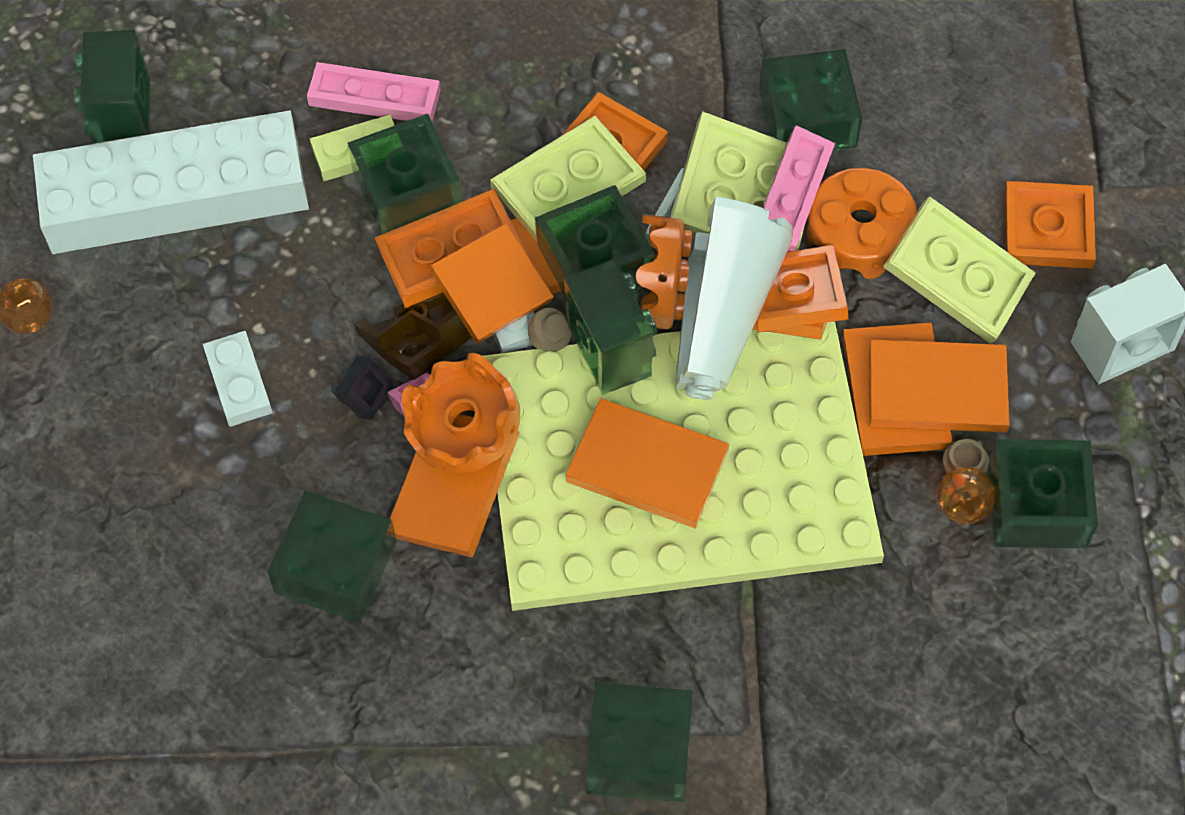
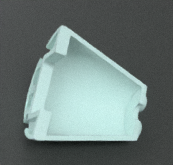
[675,196,793,400]

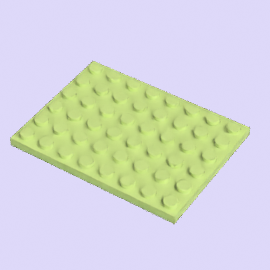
[483,321,884,611]

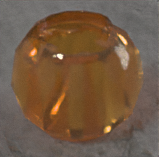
[0,278,52,334]
[936,466,996,525]

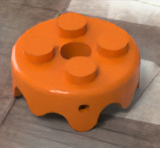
[806,167,917,279]
[630,214,693,329]
[401,353,520,474]

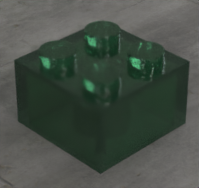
[74,29,151,144]
[759,49,862,151]
[347,114,462,235]
[535,185,654,314]
[564,259,657,395]
[988,439,1098,549]
[267,490,397,623]
[586,682,693,803]

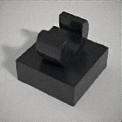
[330,355,393,420]

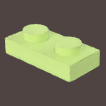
[310,114,405,181]

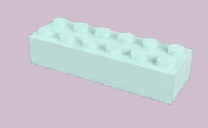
[33,110,309,254]

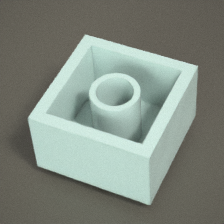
[1071,264,1185,385]

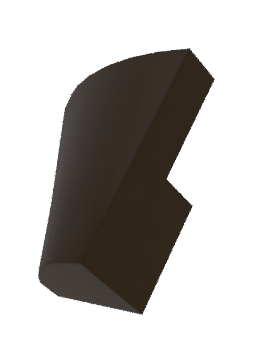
[354,292,472,380]

